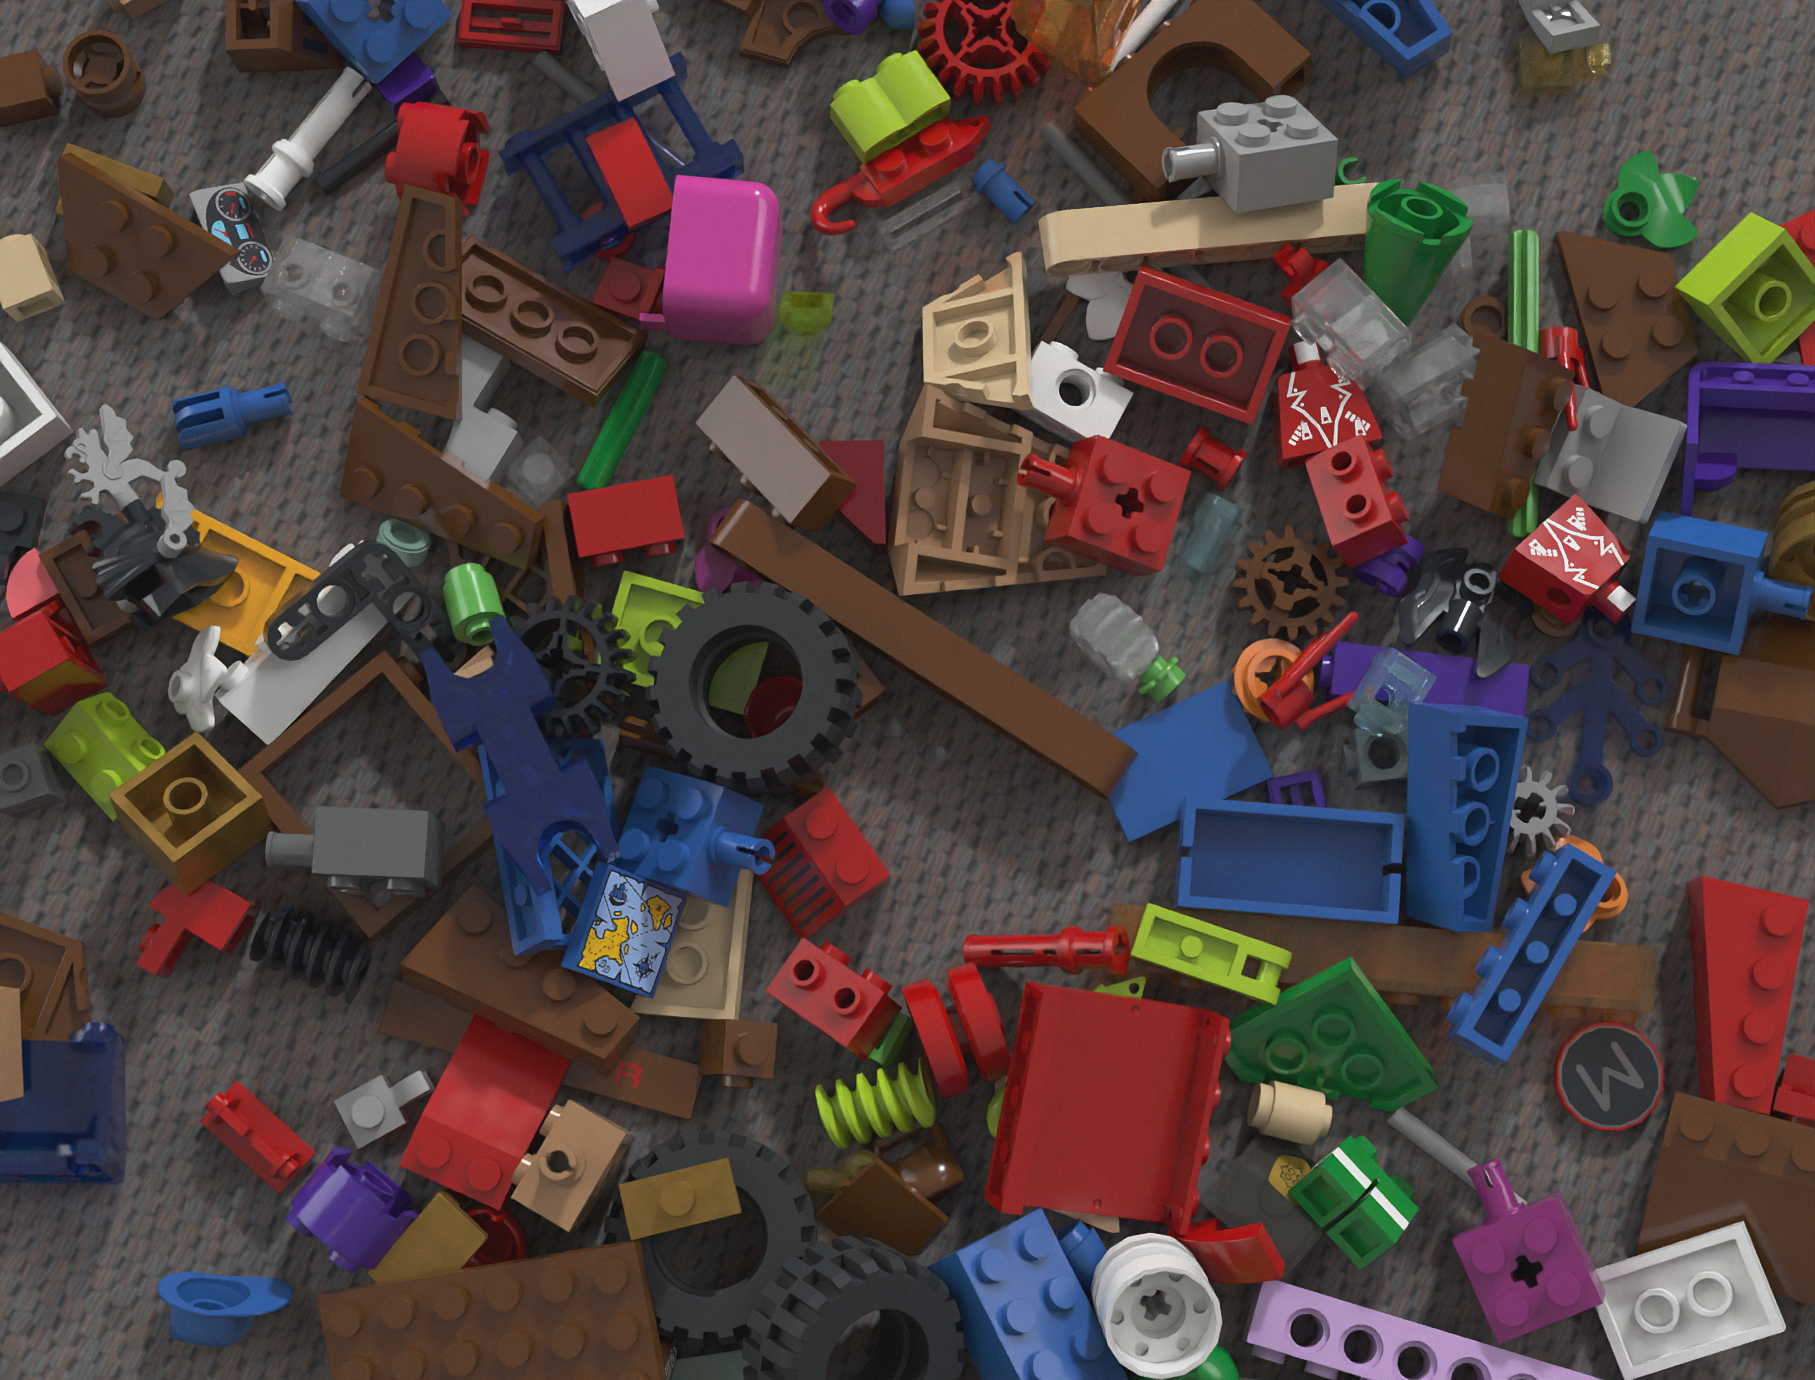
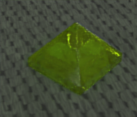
[779,291,834,338]

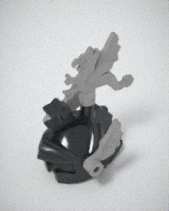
[64,404,239,634]

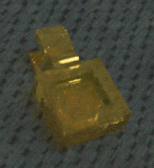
[1517,37,1612,93]

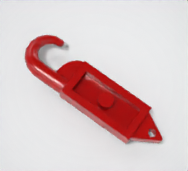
[810,115,992,236]

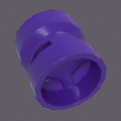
[1354,533,1426,598]

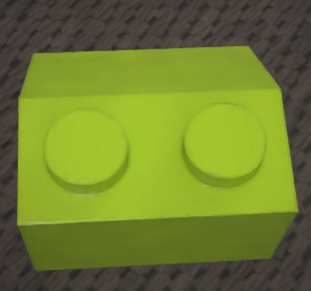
[1675,212,1815,364]

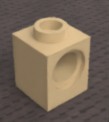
[0,233,66,323]

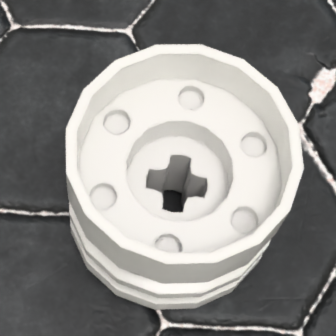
[1091,1233,1222,1380]

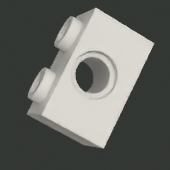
[1010,341,1133,444]

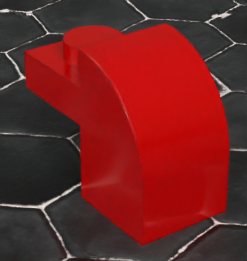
[136,881,261,978]

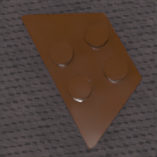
[57,152,241,321]
[1554,231,1699,408]
[0,913,95,1061]

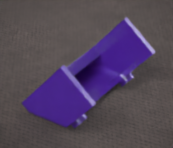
[1680,361,1815,517]

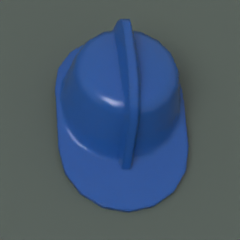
[157,1271,293,1347]

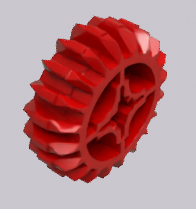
[917,0,1056,107]

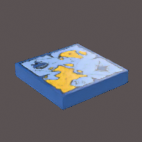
[561,861,688,999]

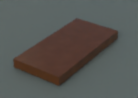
[462,235,648,408]

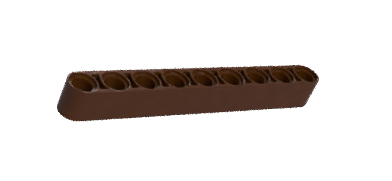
[708,498,1138,800]

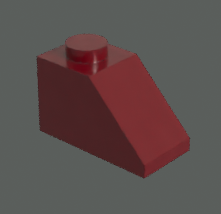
[820,440,886,554]

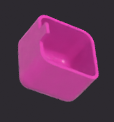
[639,175,783,345]

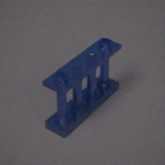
[498,51,745,272]

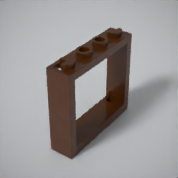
[237,649,495,942]

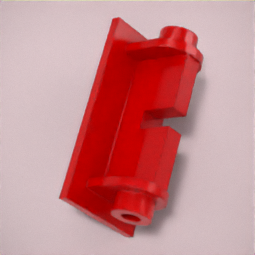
[200,1080,316,1194]

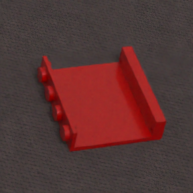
[984,981,1231,1236]

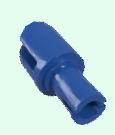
[171,381,294,451]

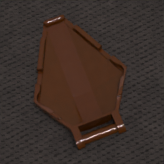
[1663,614,1815,810]

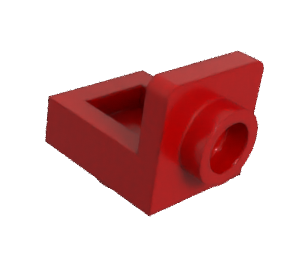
[1773,1054,1815,1128]

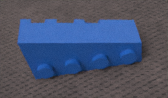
[1318,0,1453,79]
[1406,701,1529,932]

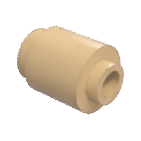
[1247,1080,1332,1146]

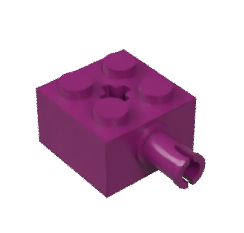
[1452,1157,1606,1345]

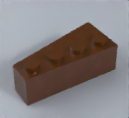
[400,884,640,1077]

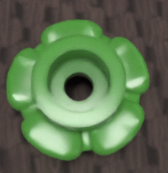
[1137,655,1186,704]

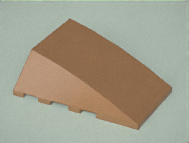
[887,384,1106,596]

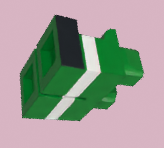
[1288,1135,1419,1270]

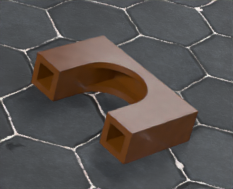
[1072,0,1312,202]

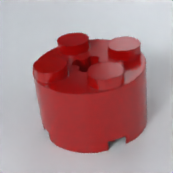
[384,101,490,216]

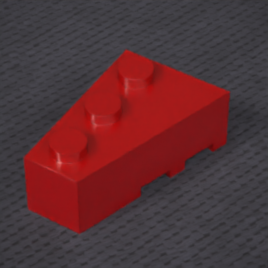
[0,597,109,717]

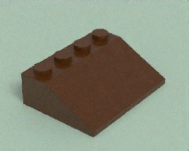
[1635,1091,1815,1306]

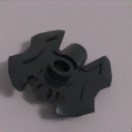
[1398,547,1535,680]

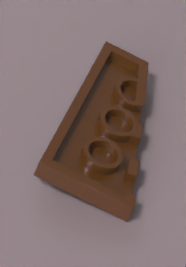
[356,185,462,421]
[340,396,545,570]

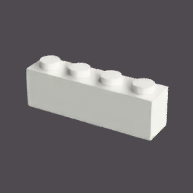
[214,540,415,745]

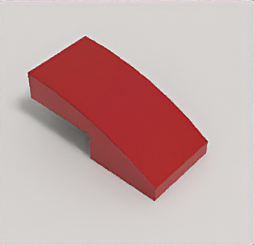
[586,117,673,231]
[1167,1218,1285,1284]

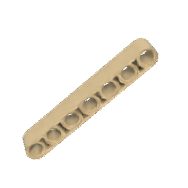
[1038,183,1378,277]

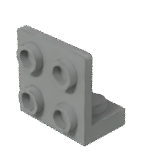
[1532,383,1687,524]

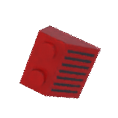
[755,787,891,940]

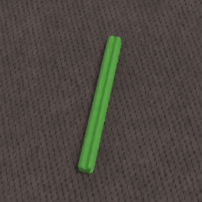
[1507,230,1539,540]

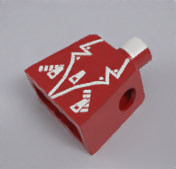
[1272,340,1382,470]
[1498,494,1637,624]

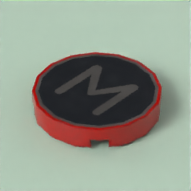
[1553,1023,1663,1131]

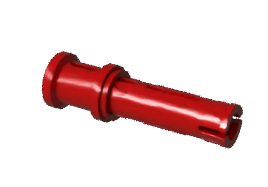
[963,925,1130,975]

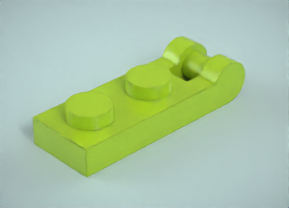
[1129,903,1292,1006]

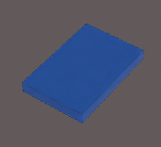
[1108,680,1274,844]

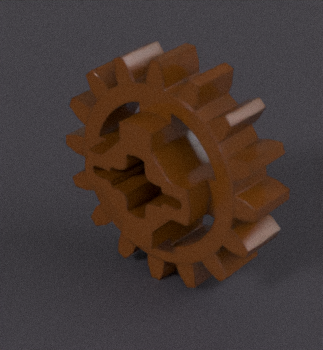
[1231,526,1349,644]

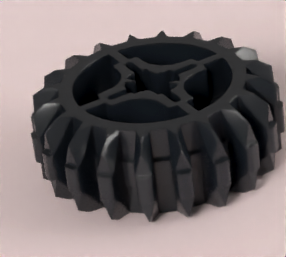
[491,595,637,741]

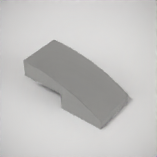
[1518,0,1600,54]

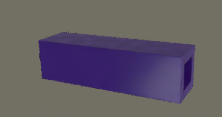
[1317,642,1529,717]

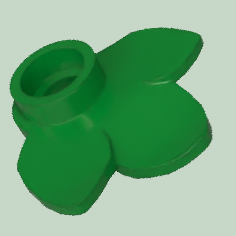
[1602,151,1699,249]

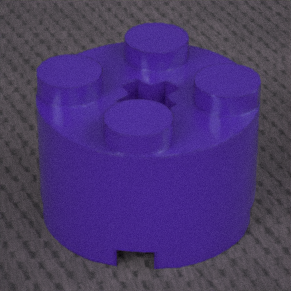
[287,1146,421,1273]

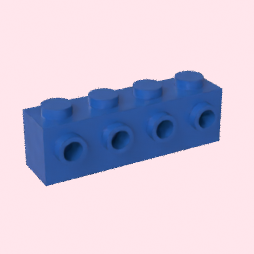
[1446,843,1617,1066]

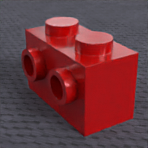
[1304,434,1409,568]
[567,475,685,568]
[765,938,902,1062]

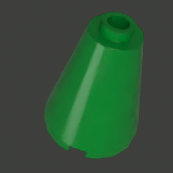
[1361,179,1473,332]

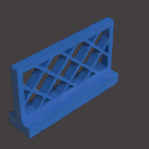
[478,729,621,956]

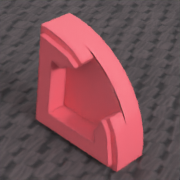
[6,547,61,621]

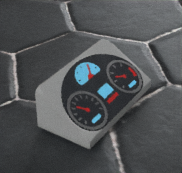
[189,182,281,295]

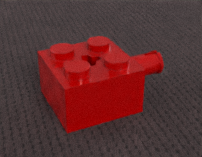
[1017,434,1191,577]

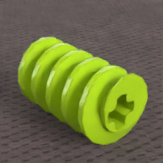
[815,1057,937,1150]

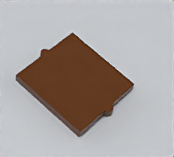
[816,1157,948,1257]

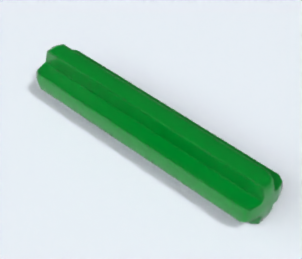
[577,350,668,491]

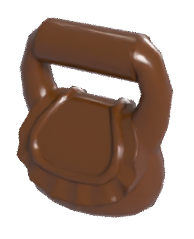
[869,1118,964,1204]

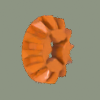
[1231,638,1315,723]

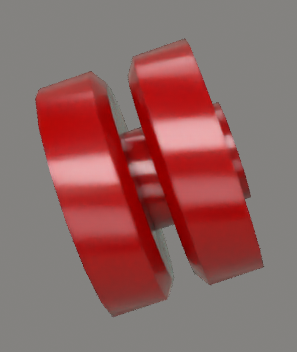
[901,961,1011,1100]

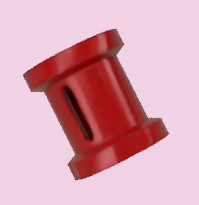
[1179,425,1248,493]

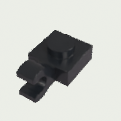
[0,491,47,585]

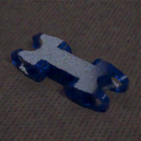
[419,615,621,897]

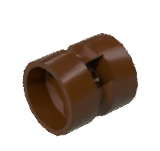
[62,30,146,118]

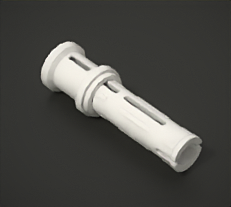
[244,67,372,211]

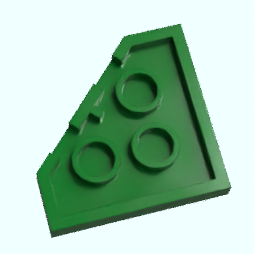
[1224,956,1439,1112]

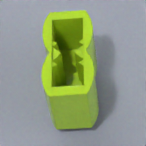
[830,50,951,164]

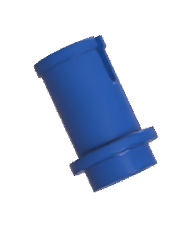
[971,158,1037,225]

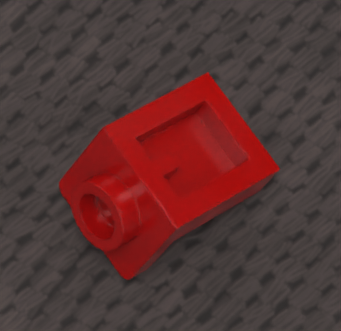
[592,256,665,324]

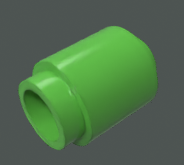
[442,563,507,646]

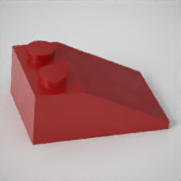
[399,1014,572,1211]

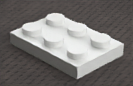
[1595,1221,1786,1380]

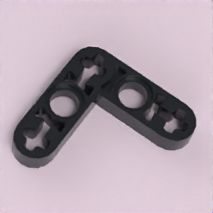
[263,540,467,673]

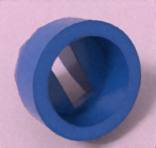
[879,0,914,31]

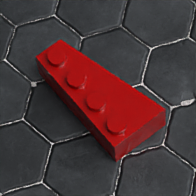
[1687,876,1809,1115]

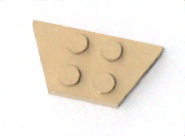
[922,251,1034,410]

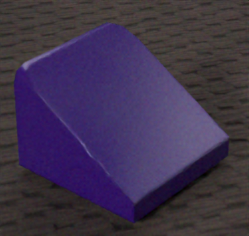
[373,51,440,116]

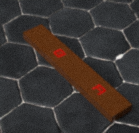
[378,980,704,1120]

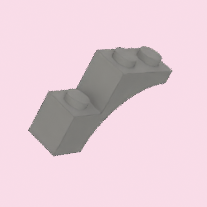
[443,333,524,484]

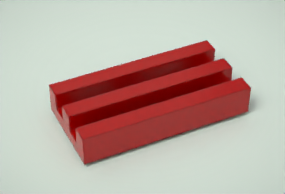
[457,0,566,55]

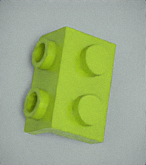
[44,692,165,822]

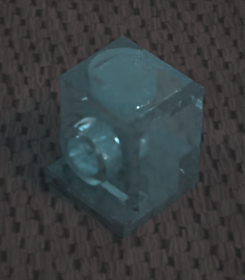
[1346,647,1437,737]

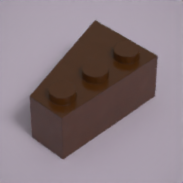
[1437,330,1576,521]

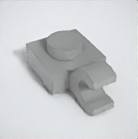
[334,1070,435,1149]

